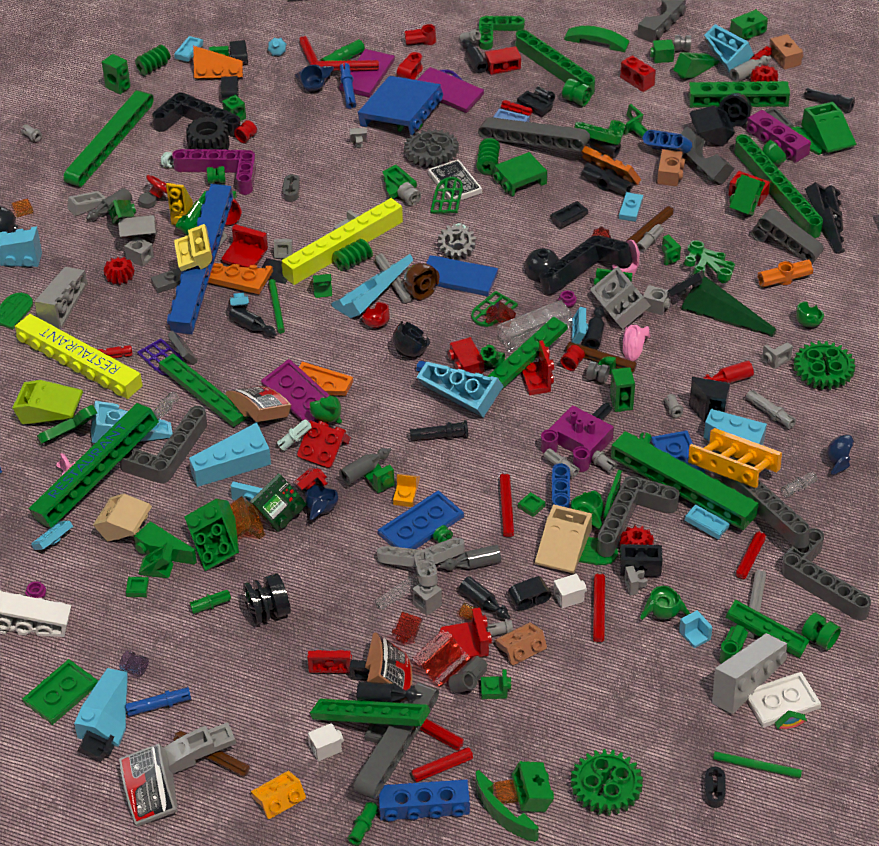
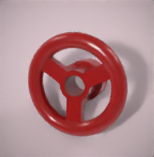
[146,175,167,198]

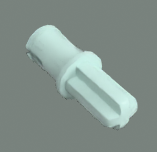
[277,419,312,451]

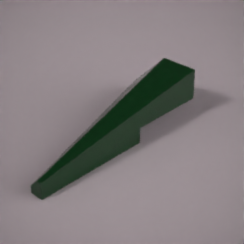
[681,276,776,337]

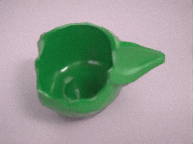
[309,396,342,424]
[571,490,604,530]
[640,585,691,620]

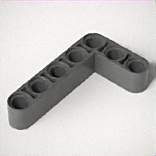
[119,405,207,484]
[597,476,679,557]
[781,528,871,621]

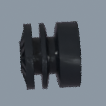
[243,573,291,625]

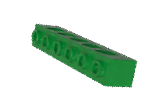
[688,81,790,108]

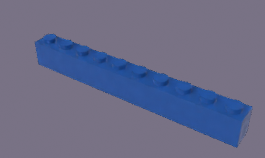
[167,184,233,335]

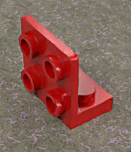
[521,340,554,396]

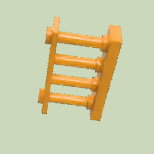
[688,428,782,488]

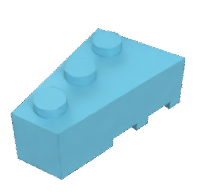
[704,409,767,466]

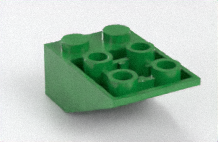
[801,102,856,153]
[184,498,239,571]

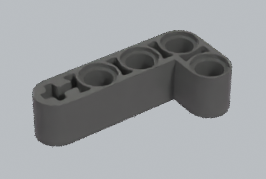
[752,209,824,263]

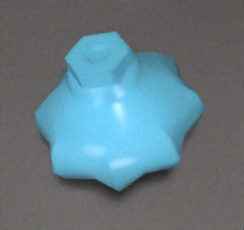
[267,38,287,56]

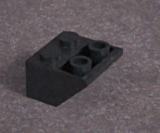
[689,106,735,147]
[689,376,730,422]

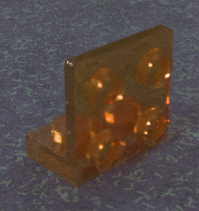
[230,496,265,539]

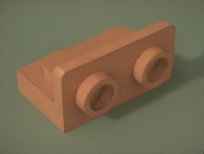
[495,622,547,665]

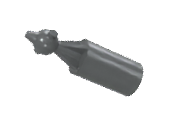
[86,188,132,220]
[339,448,392,485]
[440,544,501,571]

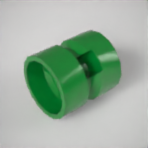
[562,78,593,106]
[801,612,841,651]

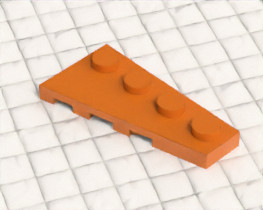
[580,146,641,185]

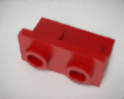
[293,467,328,490]
[307,650,352,673]

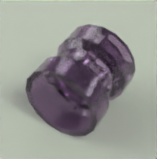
[119,650,149,677]

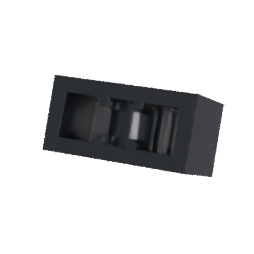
[620,544,663,577]

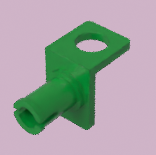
[623,104,648,139]

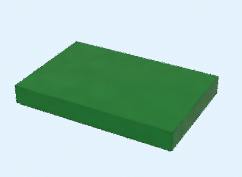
[22,659,98,725]

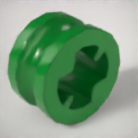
[433,525,453,544]

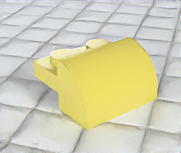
[174,224,212,271]

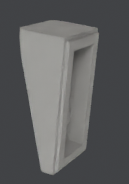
[67,191,105,216]

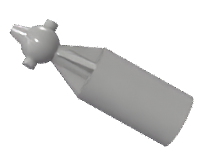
[730,56,771,82]

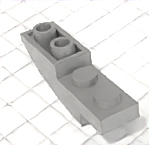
[164,722,236,774]

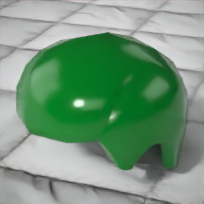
[762,140,786,166]
[796,301,824,327]

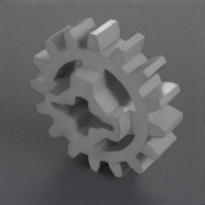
[438,223,476,260]

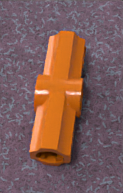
[757,259,813,287]

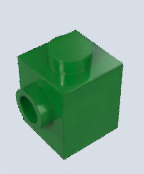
[650,39,675,63]

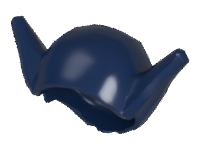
[295,65,334,91]
[827,434,854,475]
[305,485,338,520]

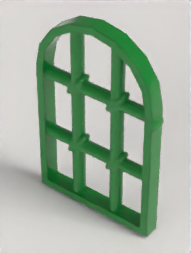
[430,177,463,214]
[471,291,518,327]

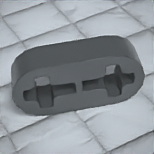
[283,174,300,202]

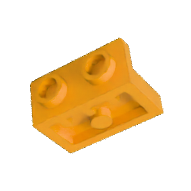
[251,770,306,819]

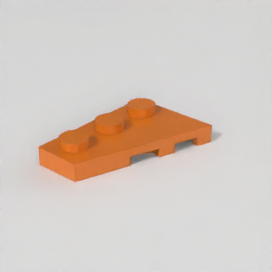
[193,46,243,79]
[299,362,354,396]

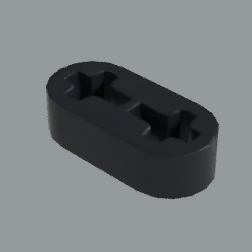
[704,766,726,808]

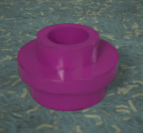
[558,290,577,307]
[25,581,46,598]

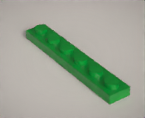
[487,316,568,389]
[159,354,248,427]
[310,698,431,726]

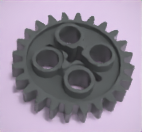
[404,129,459,167]

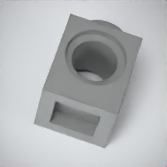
[124,237,154,267]
[643,285,671,315]
[412,584,442,616]

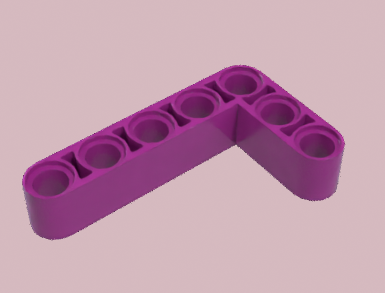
[172,149,256,195]

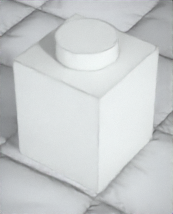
[553,574,587,609]
[308,723,344,761]

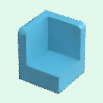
[679,610,712,648]

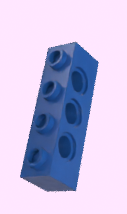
[379,779,470,821]

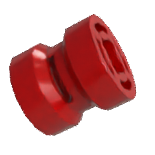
[234,120,257,143]
[560,345,585,371]

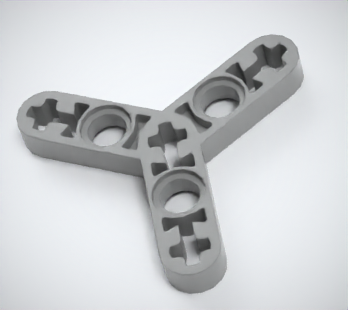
[377,538,465,586]

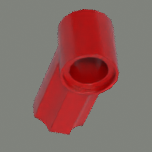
[404,24,437,45]

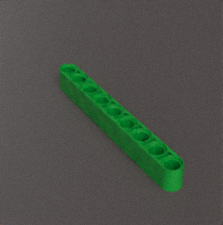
[63,90,154,187]
[734,134,823,238]

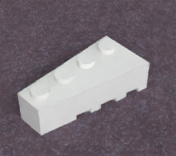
[0,591,71,637]

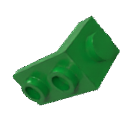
[364,464,395,493]

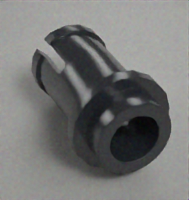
[534,86,555,103]

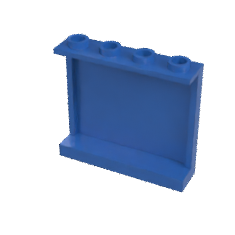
[358,76,443,135]

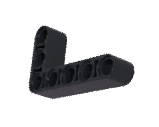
[152,92,241,137]
[539,235,632,294]

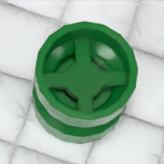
[207,166,226,184]

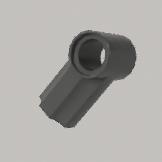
[449,656,488,693]

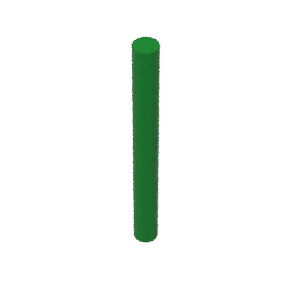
[268,279,285,334]
[713,751,802,778]

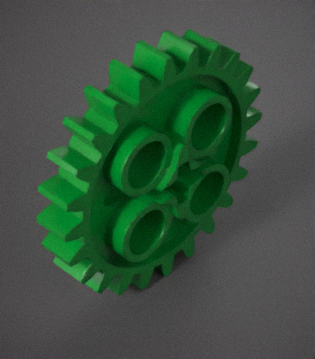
[793,341,856,390]
[571,749,643,815]

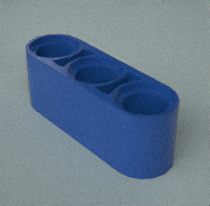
[643,130,692,154]
[552,463,570,508]

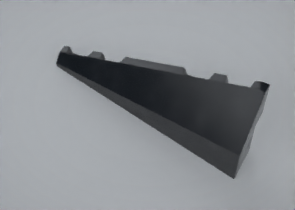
[805,182,845,254]

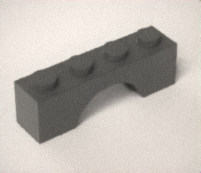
[637,0,687,43]
[681,126,735,184]

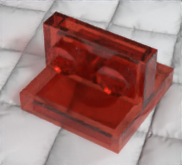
[411,630,471,688]

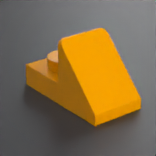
[393,474,420,507]

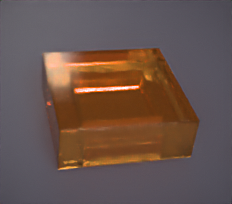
[11,198,34,218]
[494,779,519,804]

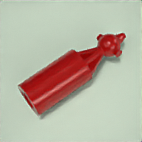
[704,360,754,383]

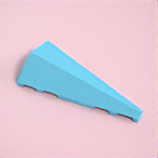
[331,254,413,318]

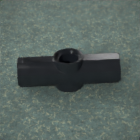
[582,163,633,196]

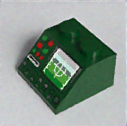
[251,473,306,532]

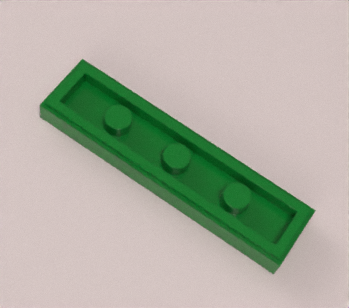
[725,599,810,658]

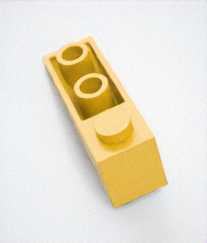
[166,183,193,225]

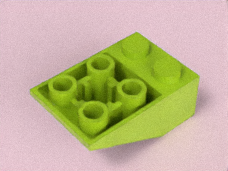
[12,380,83,424]

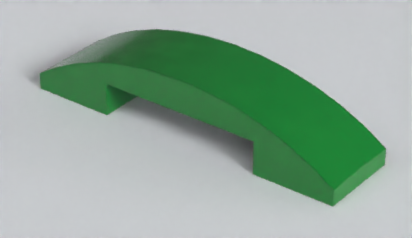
[564,26,630,53]
[476,770,539,842]

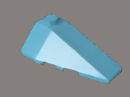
[91,401,172,443]
[74,668,128,747]

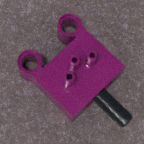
[541,403,614,472]

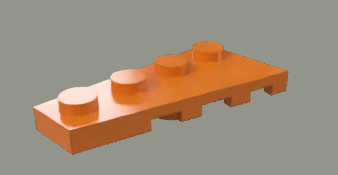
[208,263,273,294]

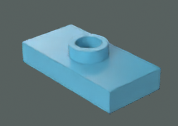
[174,36,204,62]
[619,192,643,222]
[230,293,249,306]
[572,307,588,344]
[230,482,263,504]
[684,504,730,540]
[31,521,73,550]

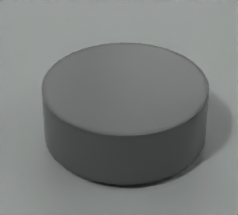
[139,192,157,208]

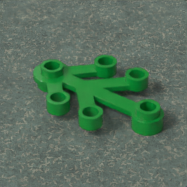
[684,240,735,283]

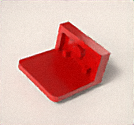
[222,224,268,267]
[297,421,351,468]
[440,608,492,662]

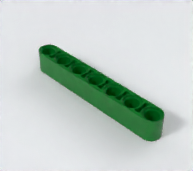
[515,30,595,95]

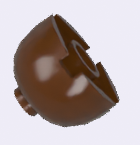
[403,263,440,300]

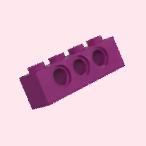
[746,110,811,163]

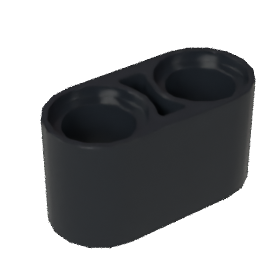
[229,40,248,64]
[221,76,239,101]
[507,576,552,611]

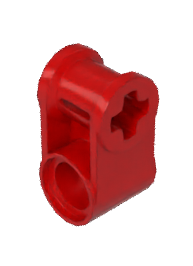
[396,52,423,80]

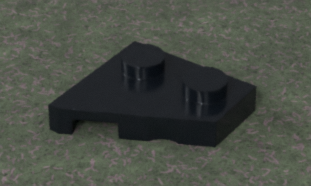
[668,270,705,297]

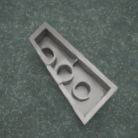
[34,267,87,330]
[712,633,787,714]

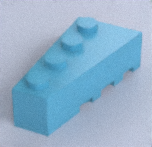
[417,362,504,418]

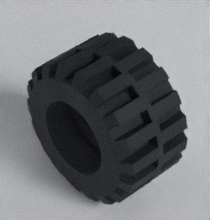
[186,116,230,150]

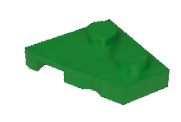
[382,165,417,199]

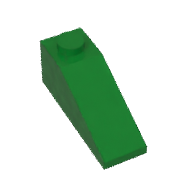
[673,52,720,79]
[108,200,136,224]
[134,521,197,565]

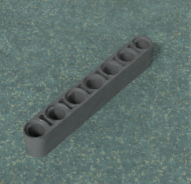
[478,117,590,151]
[721,457,810,548]
[354,682,439,799]

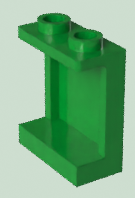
[493,152,547,197]

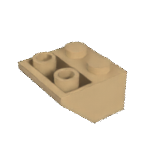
[93,494,152,542]

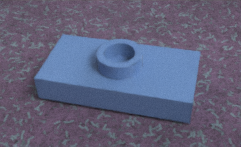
[494,109,530,122]

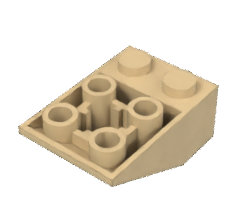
[535,504,592,574]

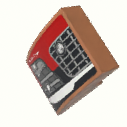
[226,386,291,422]
[365,632,412,703]

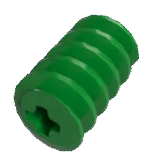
[135,45,171,76]
[476,138,500,176]
[332,239,373,271]

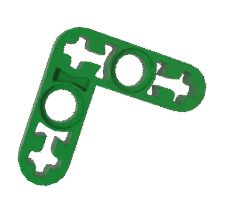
[479,16,525,50]
[574,120,625,144]
[37,405,98,444]

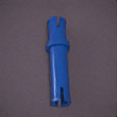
[339,63,357,109]
[125,686,192,717]

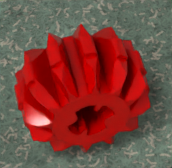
[751,64,778,82]
[104,257,135,285]
[619,525,654,548]

